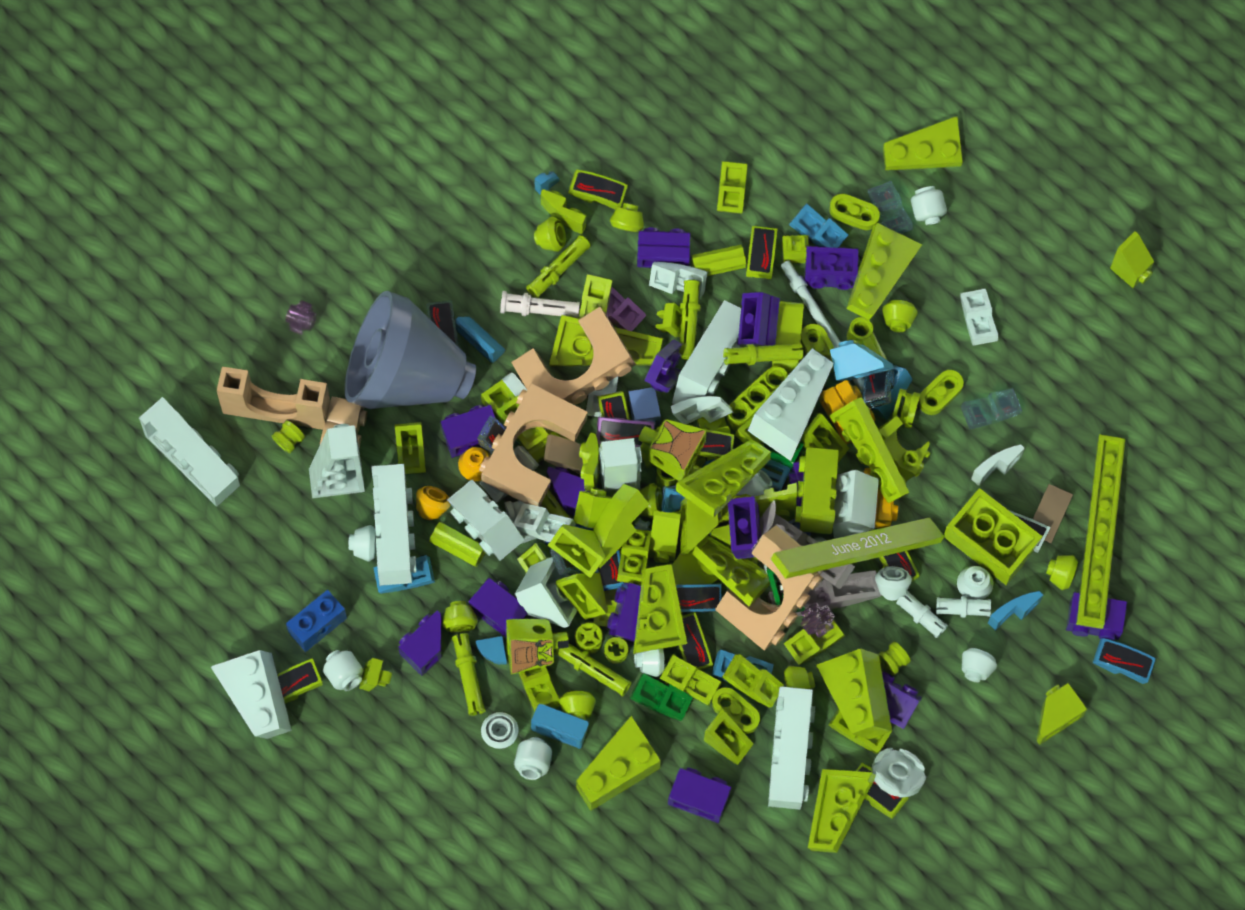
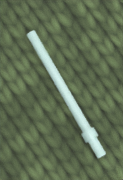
[781,260,866,393]

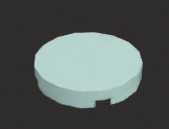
[872,748,926,797]

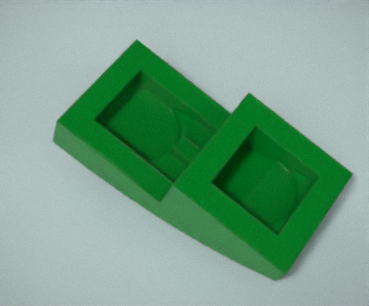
[630,673,693,721]

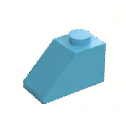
[830,340,894,381]

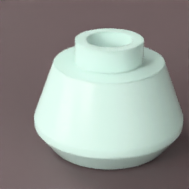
[349,525,377,561]
[875,566,912,600]
[957,566,993,600]
[962,648,997,682]
[634,649,664,677]
[481,712,518,749]

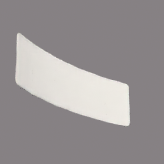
[751,500,776,550]

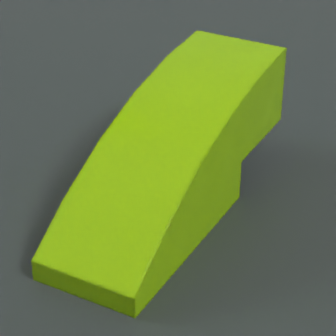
[481,380,549,452]
[593,484,649,568]

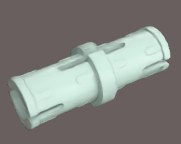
[896,590,948,638]
[936,596,991,618]

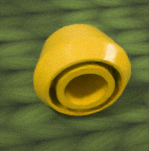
[458,447,491,481]
[416,486,451,520]

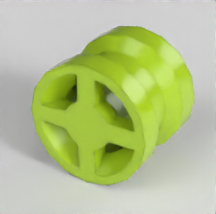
[272,420,305,453]
[576,623,602,654]
[879,641,911,676]

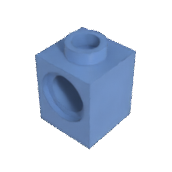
[628,387,661,428]

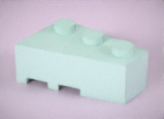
[447,480,524,560]
[211,650,292,739]

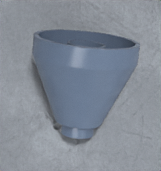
[345,291,476,409]

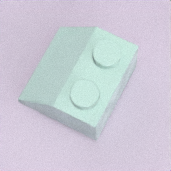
[833,470,879,538]
[515,556,577,628]

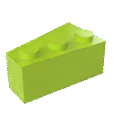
[795,447,838,534]
[816,648,892,739]
[576,716,661,811]

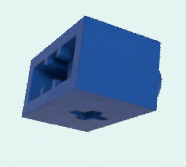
[286,590,347,652]

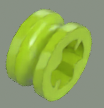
[604,637,628,664]

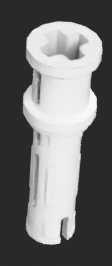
[500,291,580,319]

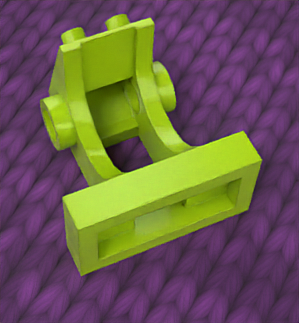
[878,415,930,481]

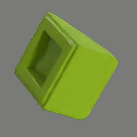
[517,543,553,573]

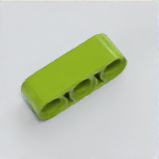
[772,301,804,374]
[727,366,788,431]

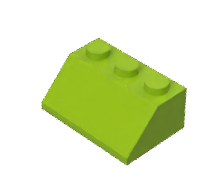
[944,488,1043,585]

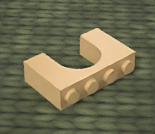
[511,307,636,404]
[217,366,330,430]
[479,383,588,507]
[715,525,823,650]

